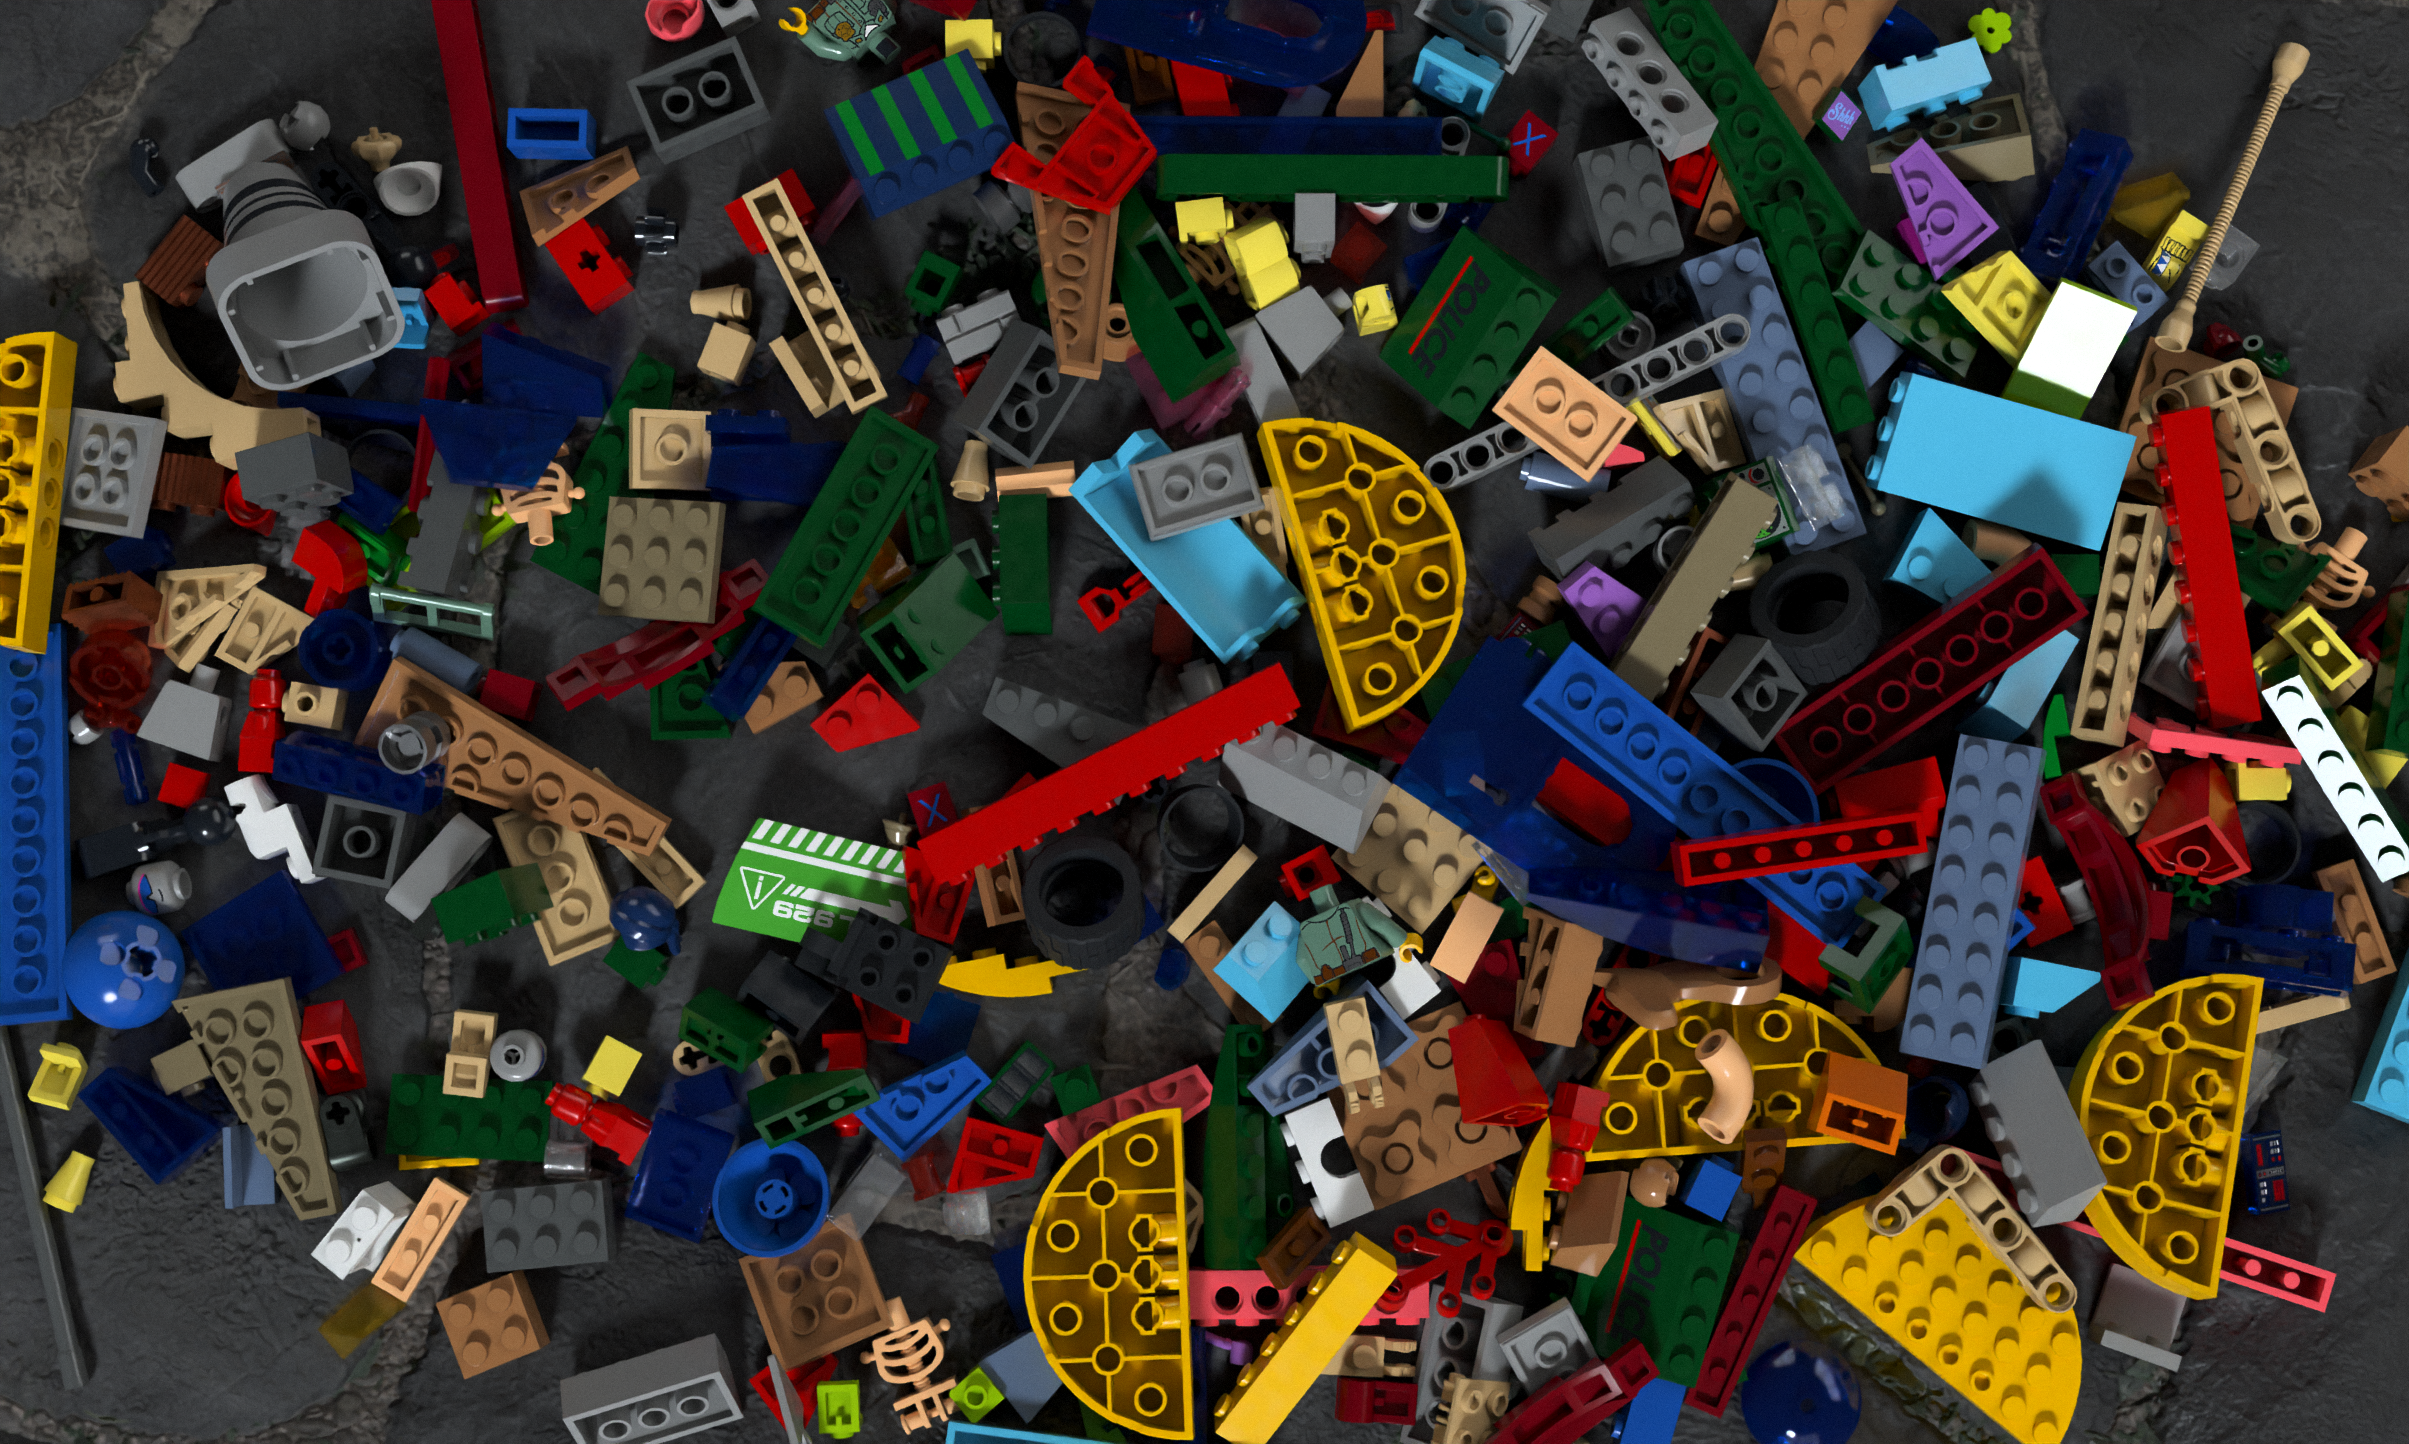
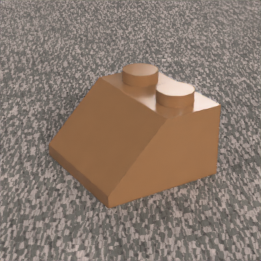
[1547,1171,1629,1277]

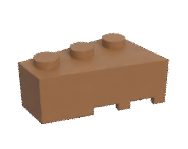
[1514,906,1605,1048]

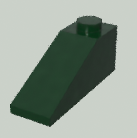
[747,1068,881,1150]

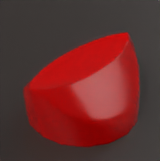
[224,473,277,536]

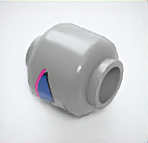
[126,860,192,916]
[490,1029,547,1082]

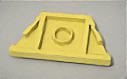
[1941,250,2052,369]

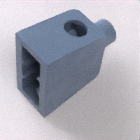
[978,1327,1063,1423]

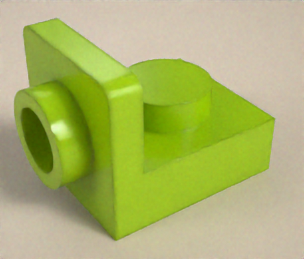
[949,1364,1005,1423]
[817,1380,863,1439]

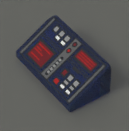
[2240,1129,2290,1215]

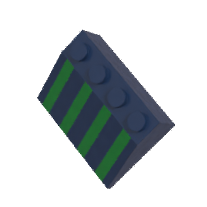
[823,48,1016,221]

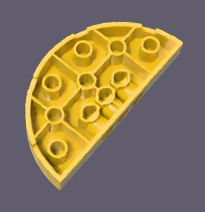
[0,331,78,654]
[1256,418,1466,734]
[2067,974,2264,1300]
[1581,993,1906,1162]
[1023,1107,1195,1440]
[1793,1194,2082,1444]

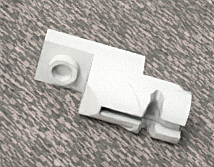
[224,774,327,884]

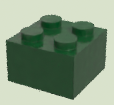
[431,862,554,947]

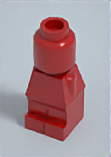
[238,669,288,775]
[822,1028,868,1137]
[545,1082,654,1166]
[1546,1082,1610,1194]

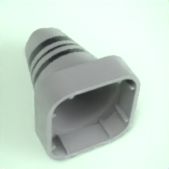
[206,162,405,391]

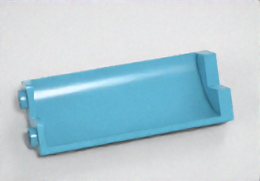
[1068,428,1307,665]

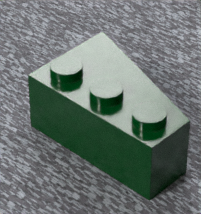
[992,494,1053,636]

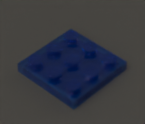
[181,869,346,1002]

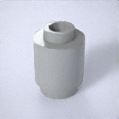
[1177,658,1223,706]

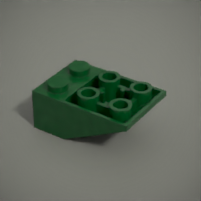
[856,551,999,694]

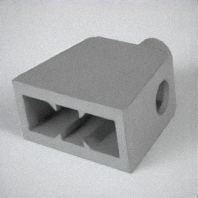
[1255,285,1353,381]
[137,663,232,762]

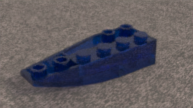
[1527,868,1770,973]

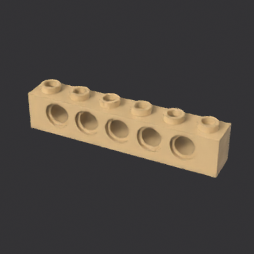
[742,178,889,415]
[2070,502,2168,748]

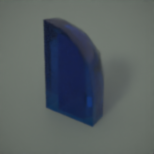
[1866,5,1940,66]

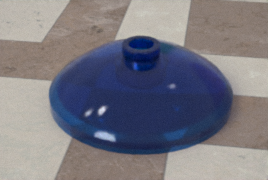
[1741,1339,1862,1444]

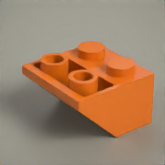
[1806,1050,1908,1156]

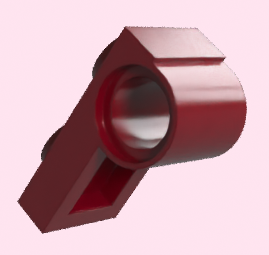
[1335,1376,1419,1426]

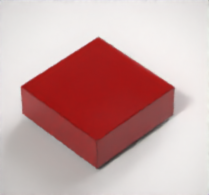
[157,762,212,809]

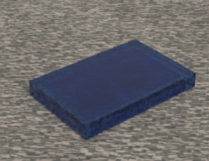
[624,1107,736,1244]

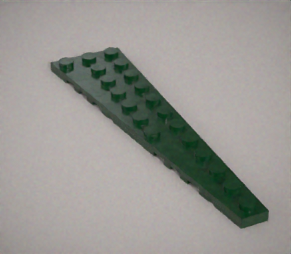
[1641,0,1867,346]

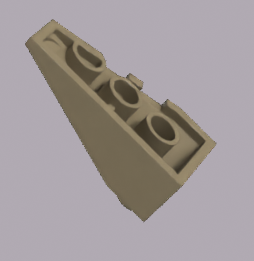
[1866,93,2035,182]

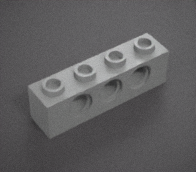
[1581,7,1718,162]

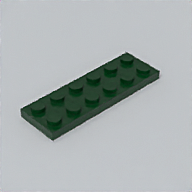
[751,405,939,650]

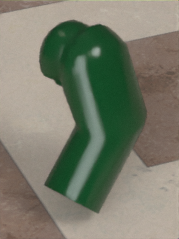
[2243,335,2290,379]

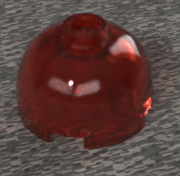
[69,629,155,710]

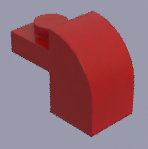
[291,519,368,618]

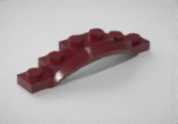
[545,558,769,712]
[2040,772,2155,1011]
[1482,1337,1660,1444]

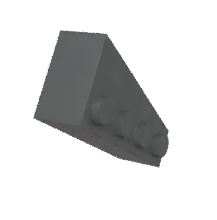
[397,433,499,601]
[1527,455,1697,584]
[982,677,1141,807]

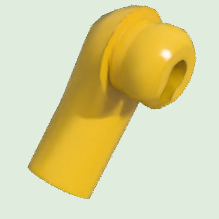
[1451,865,1499,915]

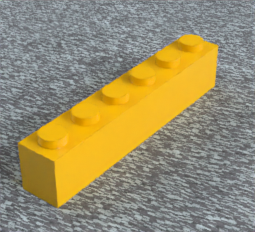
[1213,1231,1398,1444]

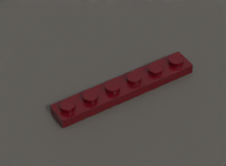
[1683,1181,1818,1419]

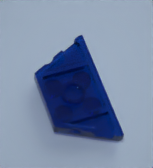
[419,398,577,492]

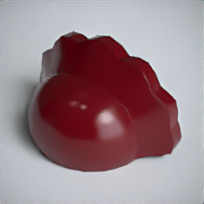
[2203,322,2243,360]

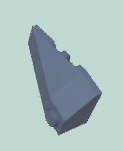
[1246,973,1419,1117]

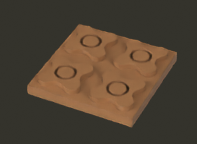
[2115,336,2299,530]
[1326,1001,1523,1211]

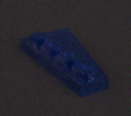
[705,441,849,508]

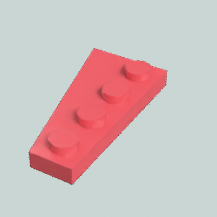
[2127,712,2302,768]
[1044,1064,1213,1159]

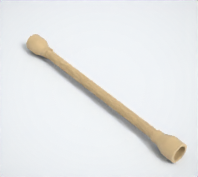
[2155,42,2310,353]

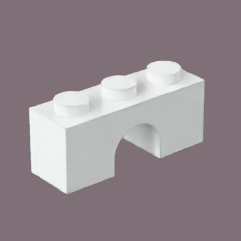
[1361,896,1441,1020]
[1280,1095,1375,1228]

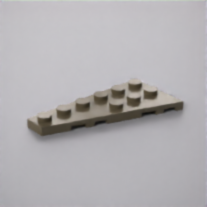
[171,976,344,1221]

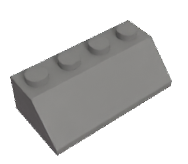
[1217,721,1392,855]
[1968,1039,2108,1228]
[1399,1284,1524,1444]
[560,1333,744,1444]

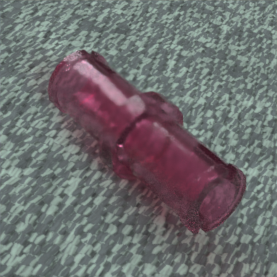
[1183,367,1251,440]

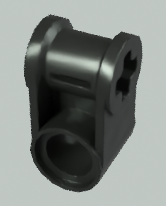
[320,1092,378,1173]

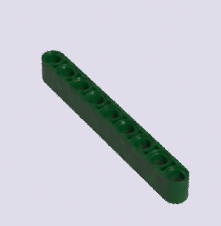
[1156,154,1509,203]

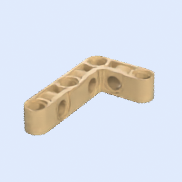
[2139,358,2322,545]
[1863,1145,2077,1313]

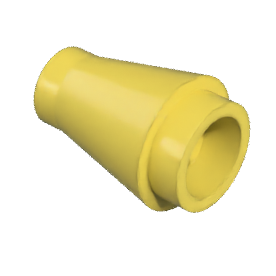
[42,1150,95,1213]

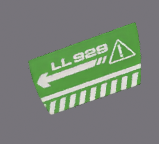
[712,818,912,943]

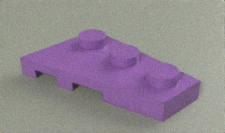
[1889,137,2000,281]
[1556,560,1648,664]

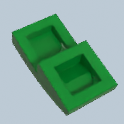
[2043,694,2070,780]

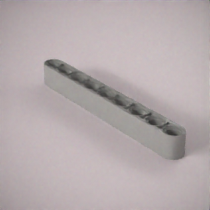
[1423,313,1751,493]

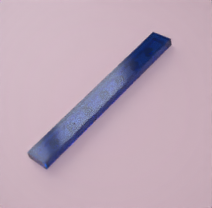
[1132,116,1442,158]

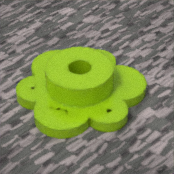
[1968,8,2012,54]

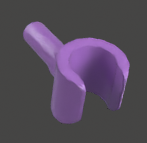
[1198,1330,1253,1365]

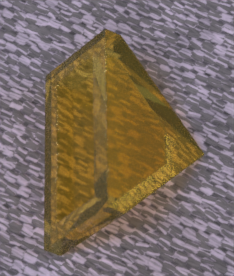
[2099,172,2190,241]
[317,1283,406,1360]

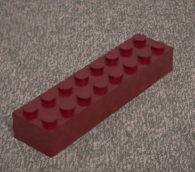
[1773,542,2089,796]

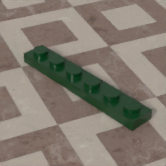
[1757,195,1875,434]

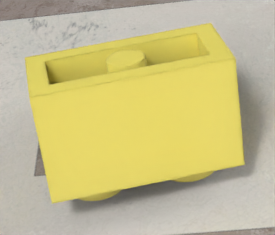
[2252,600,2364,691]

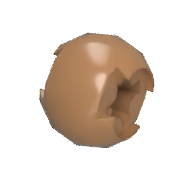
[1630,1157,1679,1208]

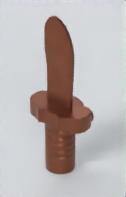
[1463,1161,1509,1219]

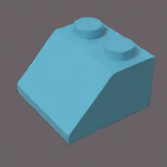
[1213,901,1309,1023]
[1999,957,2101,1019]

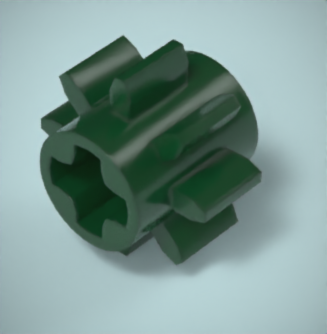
[2166,872,2221,907]

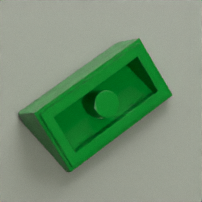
[336,508,410,588]

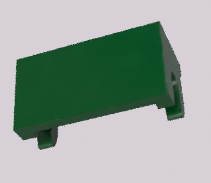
[678,986,774,1074]

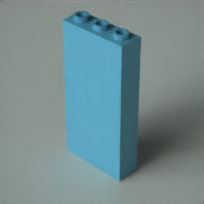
[1865,371,2137,551]

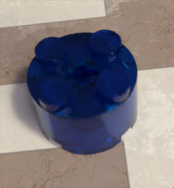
[298,609,391,692]

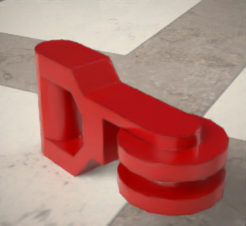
[1077,571,1153,634]

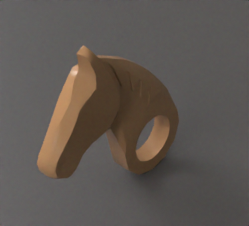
[1593,953,1782,1030]

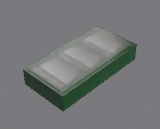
[974,1040,1058,1126]

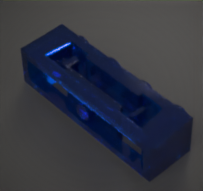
[2017,128,2134,291]
[272,730,446,815]
[2179,917,2357,999]

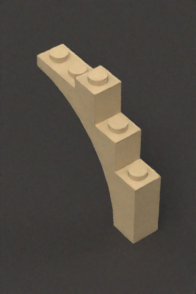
[113,281,322,470]

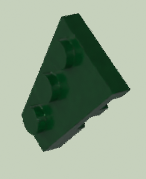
[2229,523,2333,619]
[649,621,732,741]

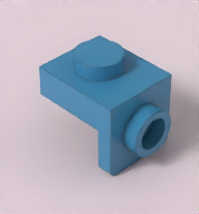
[391,286,435,349]

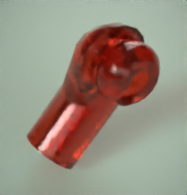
[886,391,930,431]
[84,700,142,734]

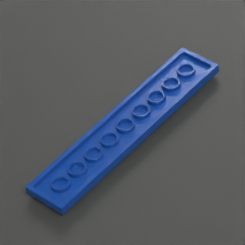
[0,623,73,1026]
[1521,641,1888,949]

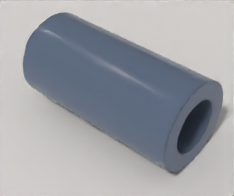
[1518,451,1611,505]
[390,626,483,696]

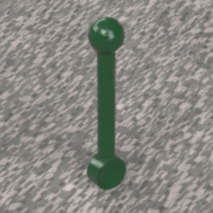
[1454,112,1511,153]

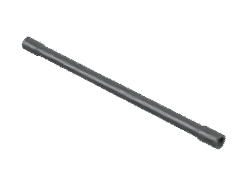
[0,1025,90,1390]

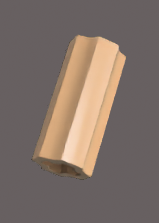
[995,460,1076,502]

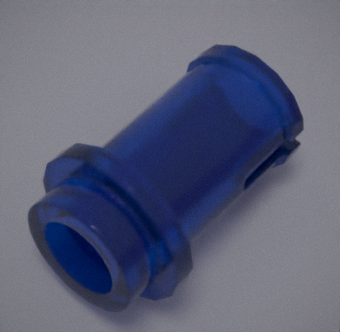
[896,333,941,386]

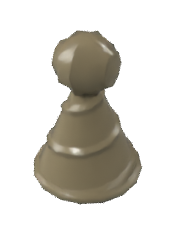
[882,812,919,852]

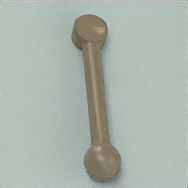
[1836,443,1886,515]

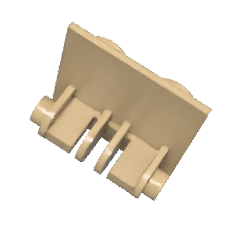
[1430,1372,1511,1444]

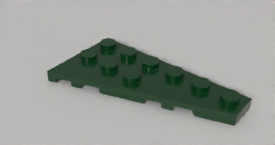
[530,352,677,596]

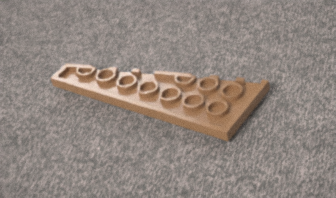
[1692,0,1898,249]
[1014,81,1131,380]
[347,655,672,856]

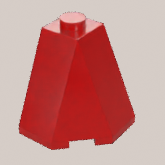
[1823,756,1946,838]
[2136,756,2251,886]
[1448,1014,1549,1127]

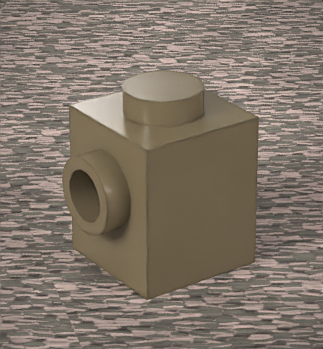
[150,1039,215,1098]

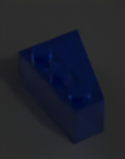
[482,322,612,418]
[77,1066,228,1185]

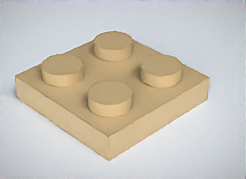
[629,408,711,492]

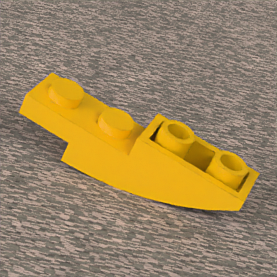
[939,947,1087,997]
[1507,1107,1559,1271]

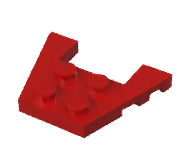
[991,55,1158,215]

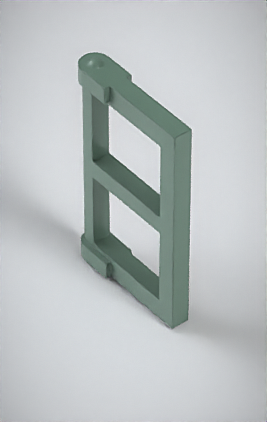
[369,583,495,641]

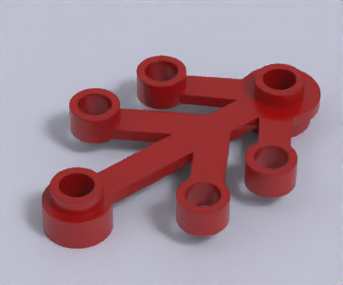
[1377,1208,1513,1318]

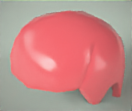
[644,0,705,43]

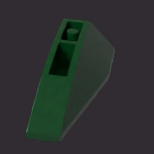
[1113,186,1241,404]
[1203,1024,1294,1270]

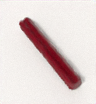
[408,356,451,512]

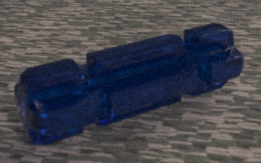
[109,728,150,806]

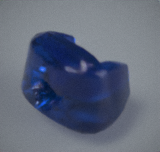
[1154,948,1191,991]

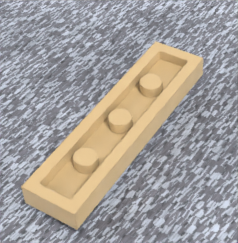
[592,767,708,909]

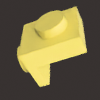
[27,1042,89,1111]

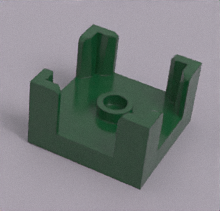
[1818,895,1915,1014]

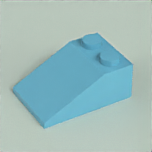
[1411,36,1505,123]

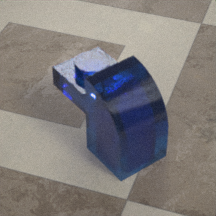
[2235,884,2334,933]

